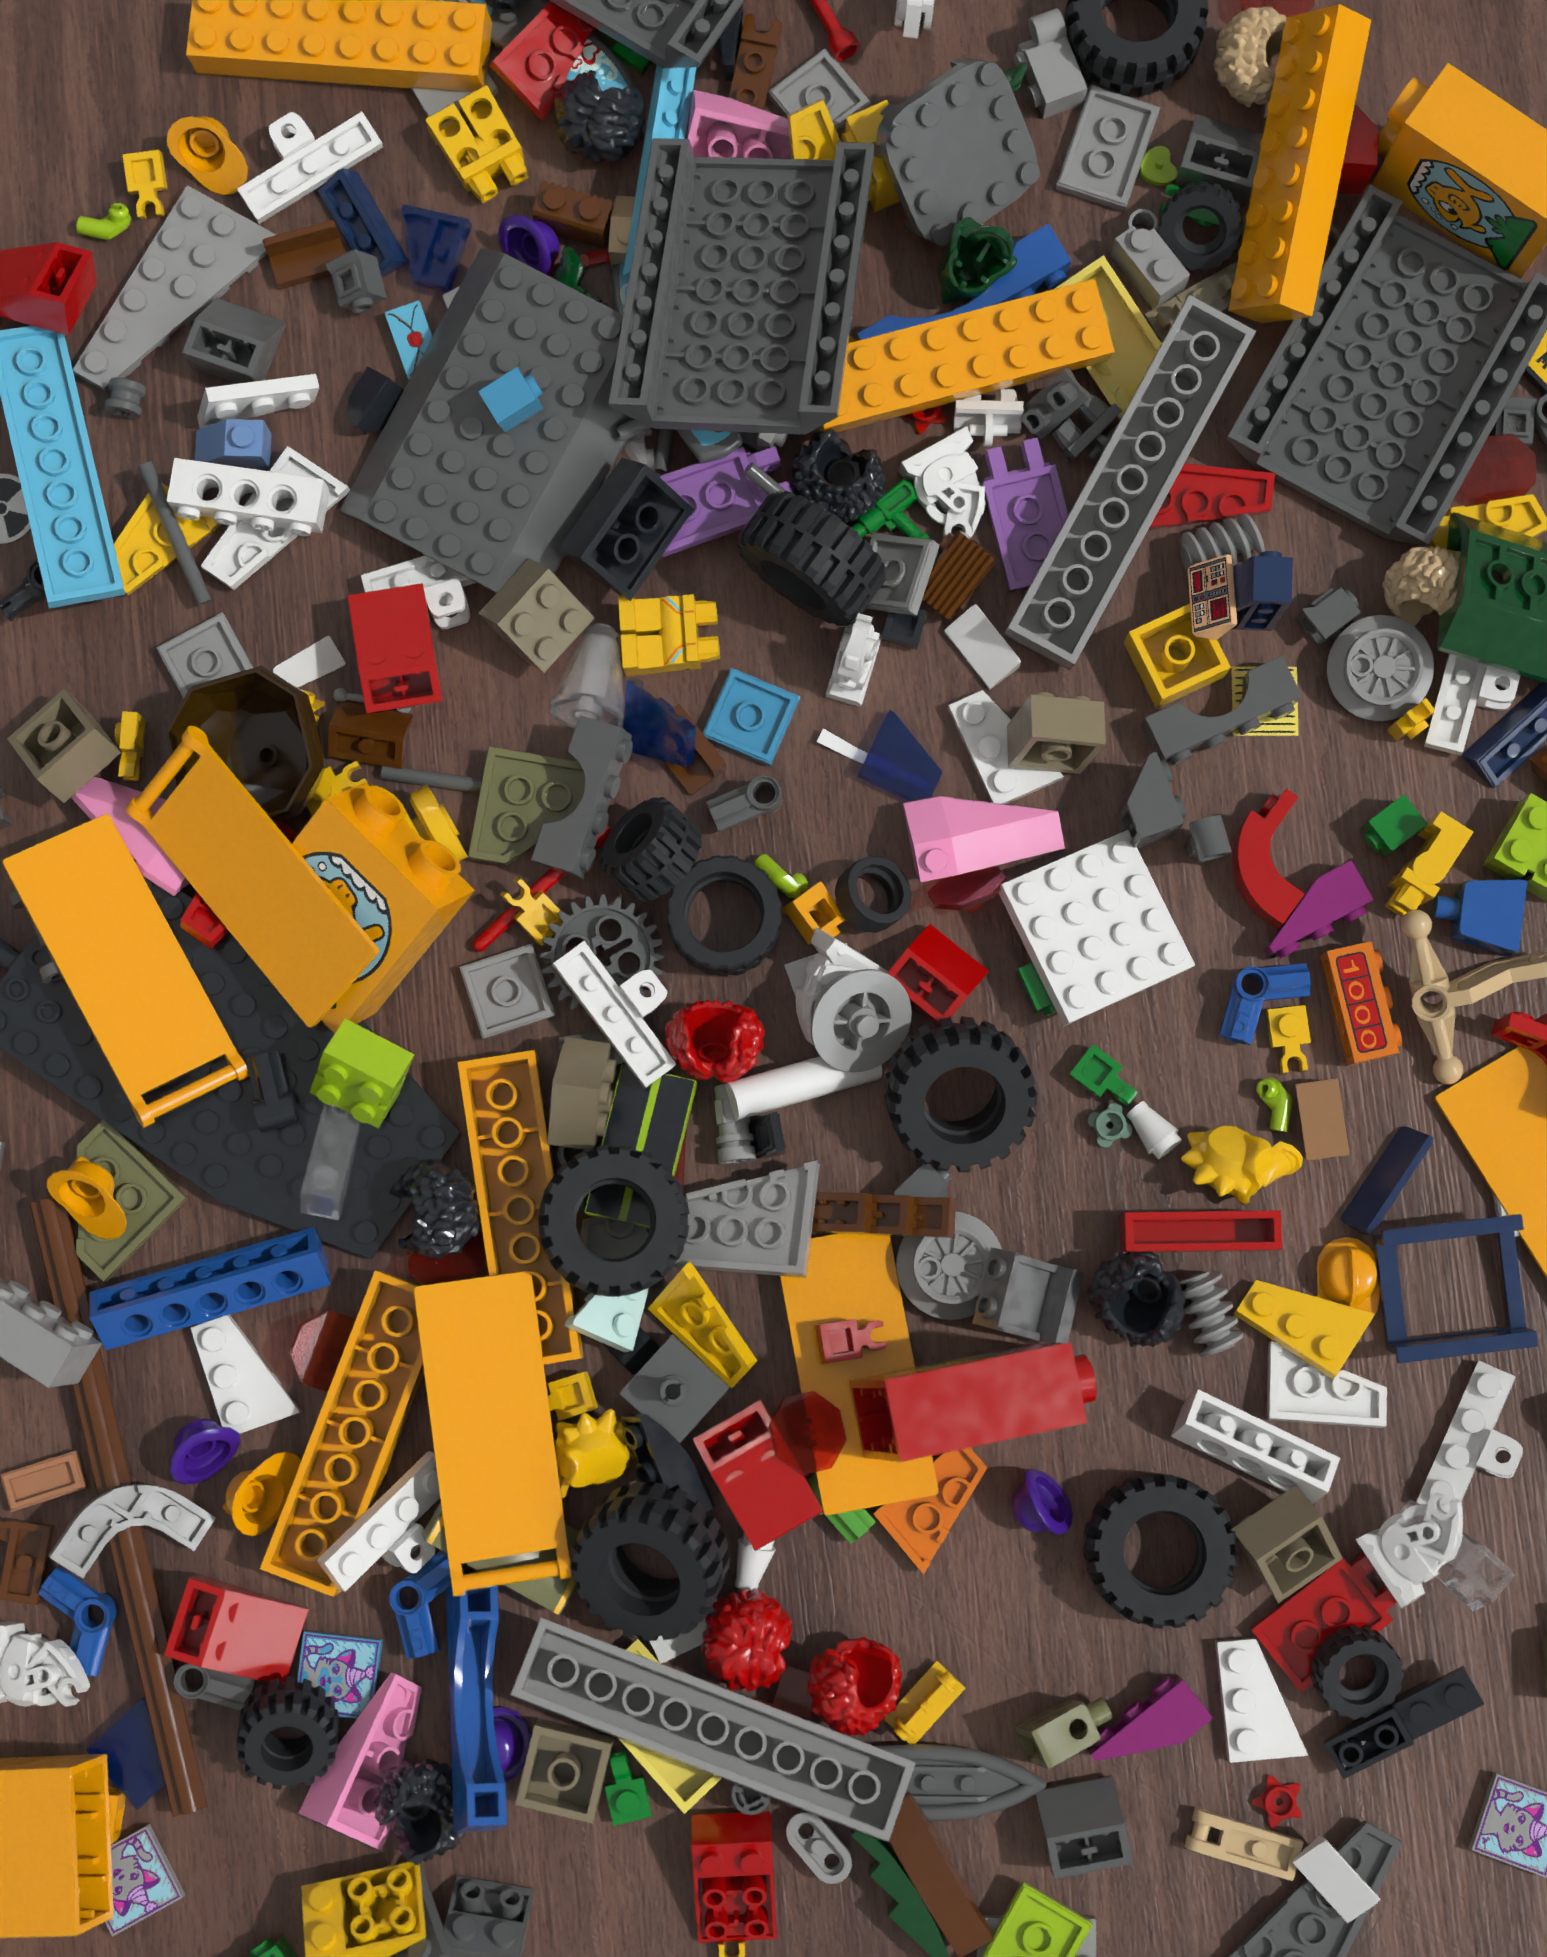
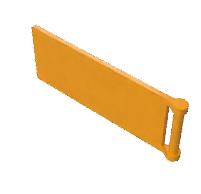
[125,726,379,1027]
[3,814,249,1128]
[1434,1046,1547,1279]
[780,1234,939,1515]
[414,1271,572,1597]

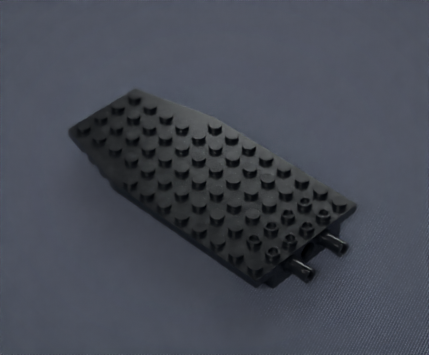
[0,858,461,1259]

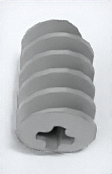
[1180,513,1265,576]
[1178,1271,1244,1357]

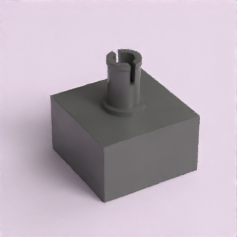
[619,1334,730,1444]

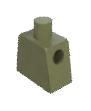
[1013,1697,1112,1769]

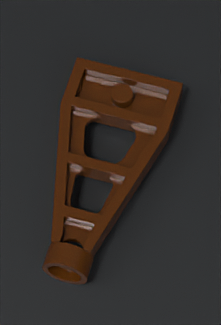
[0,1519,54,1605]

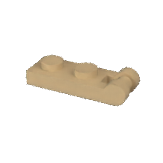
[1184,1807,1303,1881]

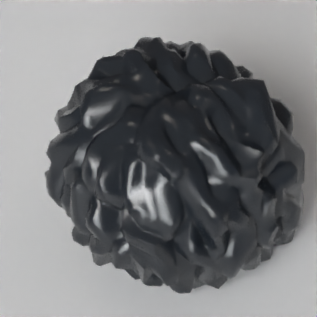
[552,70,645,163]
[790,429,886,523]
[389,1159,481,1259]
[1087,1252,1186,1347]
[373,1759,465,1865]

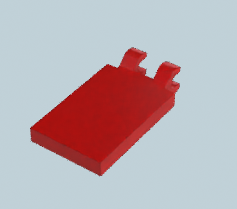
[1250,1551,1397,1693]

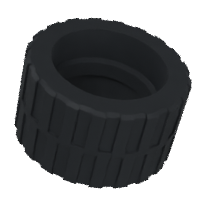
[666,855,782,977]

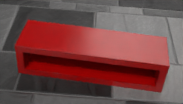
[1119,1210,1283,1253]

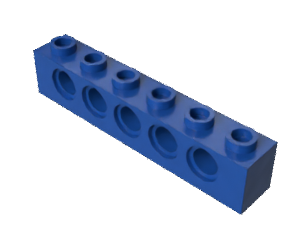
[89,1227,331,1350]

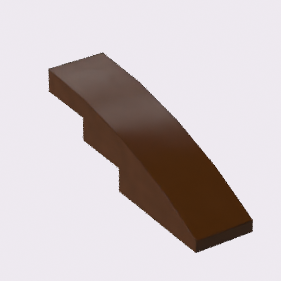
[812,1192,956,1238]
[889,1792,994,1957]

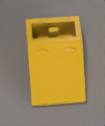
[301,1862,427,1957]

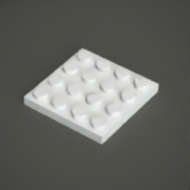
[996,830,1195,1026]

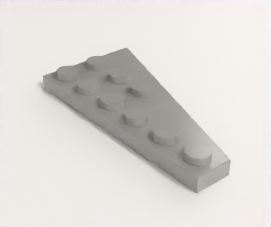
[73,185,276,393]
[580,1160,820,1278]

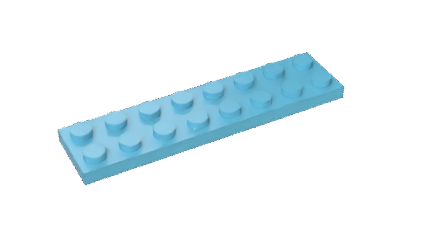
[0,326,125,608]

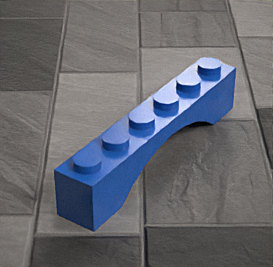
[856,224,1072,341]
[446,1586,507,1833]

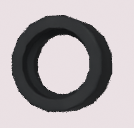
[835,856,911,933]

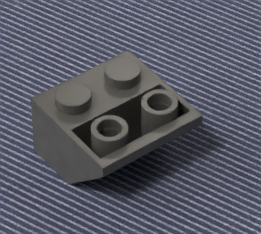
[1175,114,1263,205]
[182,298,286,384]
[1118,752,1186,849]
[1035,1775,1133,1879]
[444,1876,534,1957]

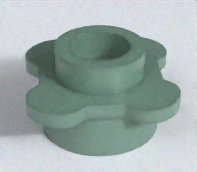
[1087,1103,1132,1148]

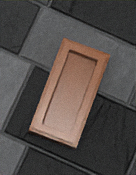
[0,1450,89,1512]

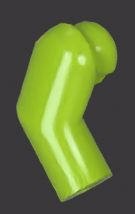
[76,203,131,240]
[754,854,808,898]
[1256,1078,1293,1133]

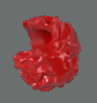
[664,1000,765,1084]
[701,1588,793,1692]
[807,1637,902,1736]

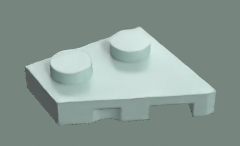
[564,1287,649,1352]

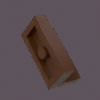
[262,220,346,290]
[328,702,413,769]
[646,704,726,795]

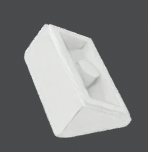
[944,604,1021,690]
[1292,1834,1381,1923]

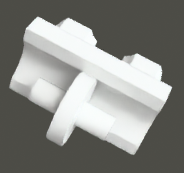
[953,389,1023,447]

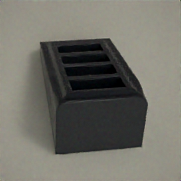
[718,4,744,81]
[749,1112,785,1159]

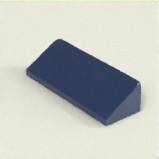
[317,168,409,278]
[1463,682,1547,788]
[1341,1126,1434,1235]

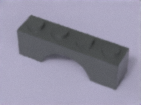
[1141,656,1302,766]
[531,715,633,879]

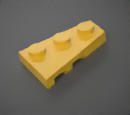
[787,99,841,160]
[114,483,222,596]
[1429,494,1547,552]
[648,1261,757,1388]
[1233,1280,1375,1379]

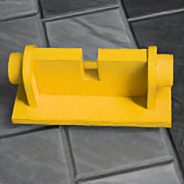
[884,1661,966,1744]

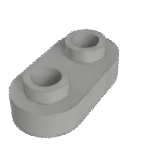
[786,1810,852,1884]

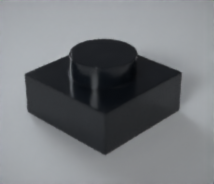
[881,609,928,650]

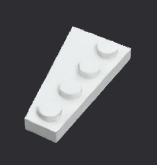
[201,446,350,590]

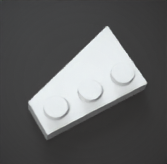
[197,374,320,429]
[948,690,1064,805]
[191,1315,302,1434]
[1267,1341,1387,1428]
[1215,1637,1308,1763]

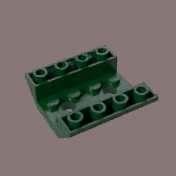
[1437,512,1547,683]

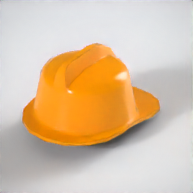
[167,116,248,195]
[47,1156,127,1240]
[1317,1237,1379,1316]
[223,1452,301,1536]

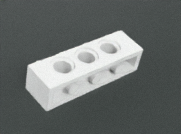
[167,458,330,536]
[1171,1389,1340,1504]

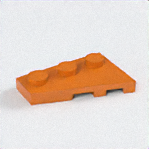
[873,1447,987,1575]

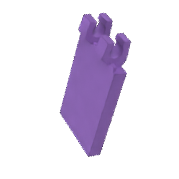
[982,438,1068,593]
[659,447,792,557]

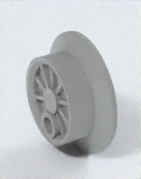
[1327,615,1434,721]
[811,969,912,1072]
[896,1211,1002,1320]

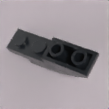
[620,1413,715,1513]
[1324,1665,1485,1779]

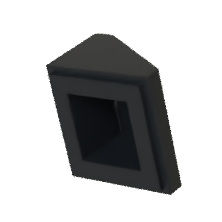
[601,1326,660,1375]

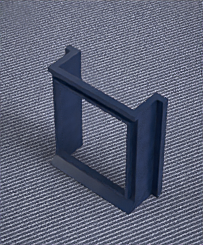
[1373,1214,1538,1363]

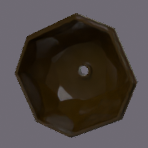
[165,666,325,822]

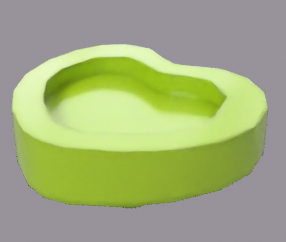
[1140,146,1177,186]

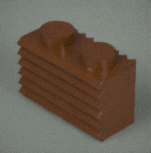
[532,180,613,249]
[923,531,998,619]

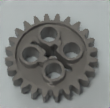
[540,894,664,1017]

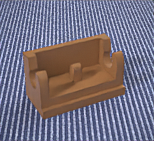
[1295,1078,1350,1161]

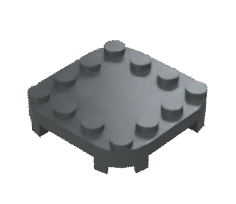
[871,57,1040,246]

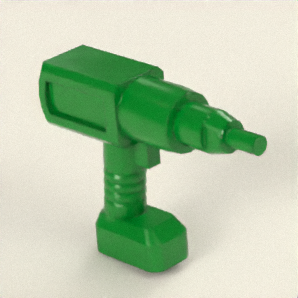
[852,479,931,540]

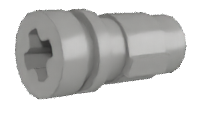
[714,1084,756,1165]

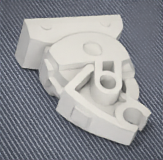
[898,426,985,538]
[825,613,882,707]
[796,927,888,1045]
[1356,1492,1463,1608]
[0,1620,91,1707]

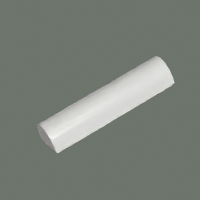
[724,1056,882,1121]

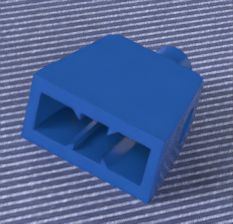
[1432,880,1527,957]

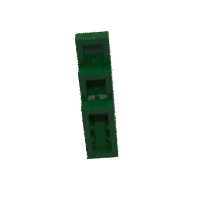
[850,1828,951,1957]

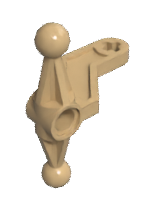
[1401,910,1547,1084]

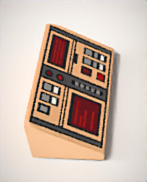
[1188,554,1237,640]

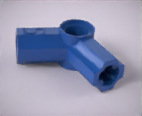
[1218,963,1311,1046]
[389,1550,467,1660]
[38,1565,119,1677]

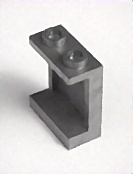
[973,1247,1085,1343]

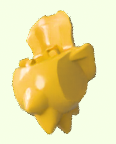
[1181,1126,1303,1205]
[554,1409,634,1498]

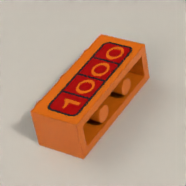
[1320,941,1402,1066]

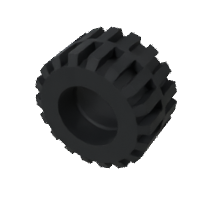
[600,797,702,902]
[236,1677,339,1790]

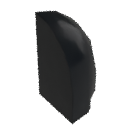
[347,367,404,432]

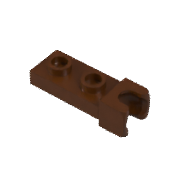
[729,13,782,111]

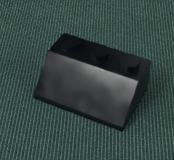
[558,457,694,601]

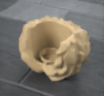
[1214,6,1286,107]
[1382,546,1461,627]

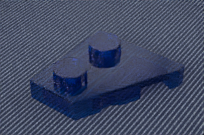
[402,204,472,292]
[623,677,696,767]
[858,710,943,801]
[86,1697,165,1810]

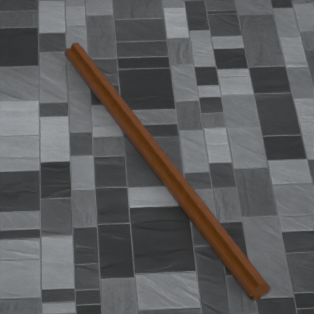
[30,1197,208,1817]

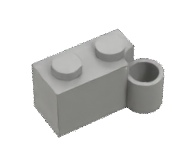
[1014,8,1088,119]
[1110,209,1190,309]

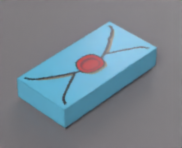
[384,300,432,380]

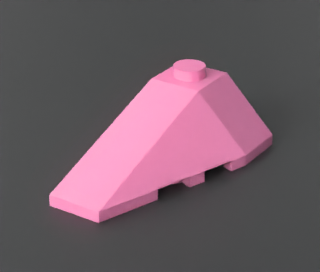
[685,90,791,159]
[71,776,190,896]
[902,796,1065,882]
[298,1672,422,1850]

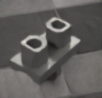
[1021,367,1092,440]
[1052,394,1122,463]

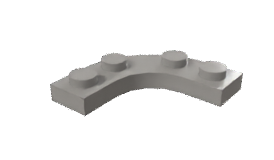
[48,1484,216,1578]

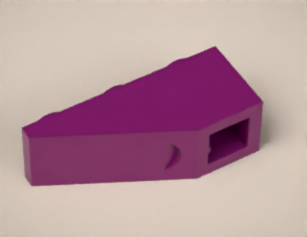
[1263,860,1374,959]
[1087,1675,1213,1761]

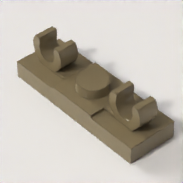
[1144,260,1238,343]

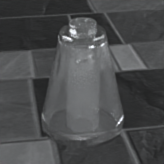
[550,623,625,729]

